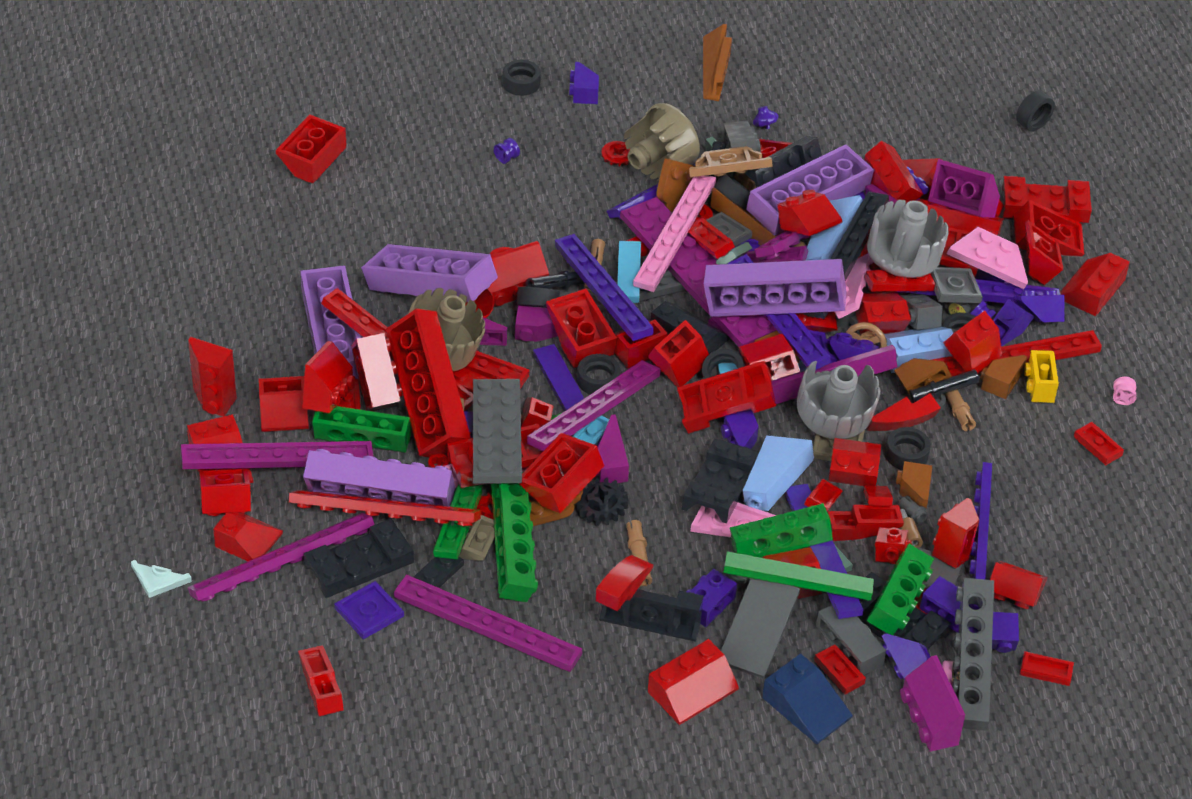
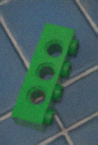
[312,406,411,453]
[730,503,833,558]
[867,544,934,635]

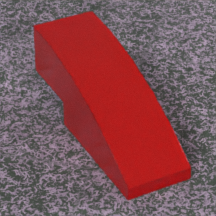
[866,393,941,431]
[827,505,904,541]
[596,555,653,611]
[298,645,344,716]

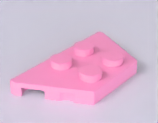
[947,227,1028,289]

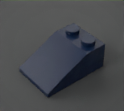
[762,653,853,744]

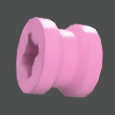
[1113,377,1136,405]

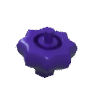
[753,106,779,129]

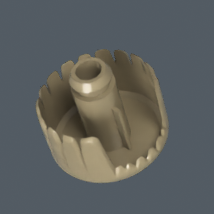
[624,103,700,181]
[408,288,485,371]

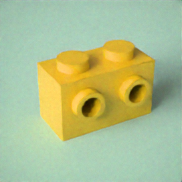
[1024,350,1059,403]

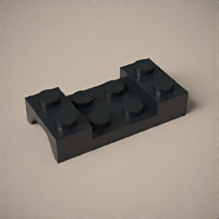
[745,136,822,188]
[681,438,759,524]
[303,518,414,598]
[857,572,951,650]
[599,589,704,642]

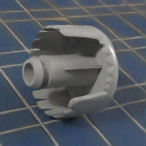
[867,200,949,278]
[797,361,881,439]

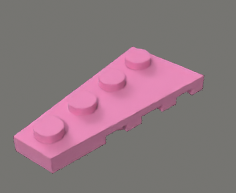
[834,253,873,319]
[690,503,776,537]

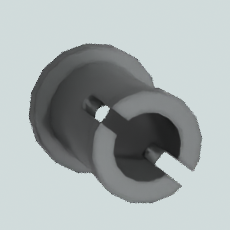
[898,496,928,524]

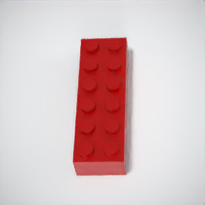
[386,308,471,457]

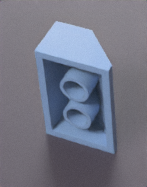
[878,327,953,373]

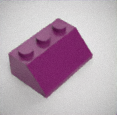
[928,159,1000,218]
[900,655,965,752]

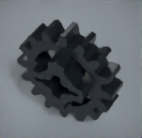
[576,478,628,526]

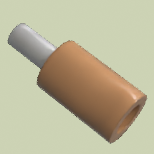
[898,509,923,548]

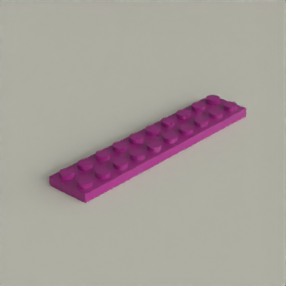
[620,197,777,347]

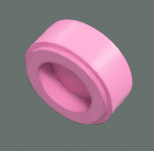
[942,660,954,686]

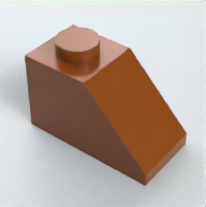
[980,355,1027,399]
[894,358,952,396]
[896,461,932,509]

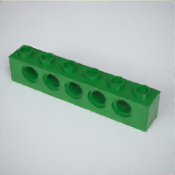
[491,472,538,602]

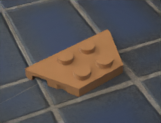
[689,146,772,177]

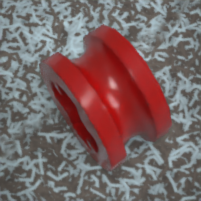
[428,454,449,468]

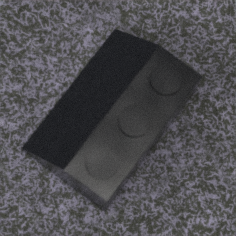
[650,301,730,354]

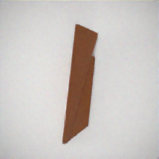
[703,24,732,101]
[711,187,781,245]

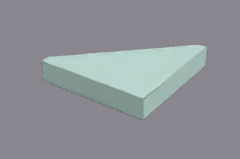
[131,560,192,598]

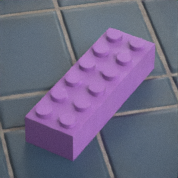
[746,144,874,235]
[361,244,498,302]
[704,259,847,317]
[301,266,361,379]
[303,449,455,506]

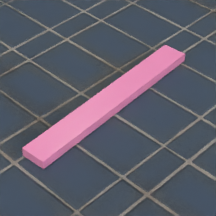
[633,175,716,292]

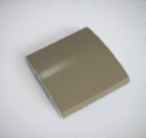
[459,515,495,560]

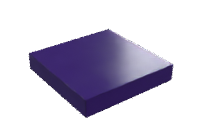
[334,581,404,640]

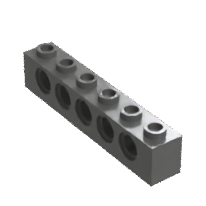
[952,578,994,731]

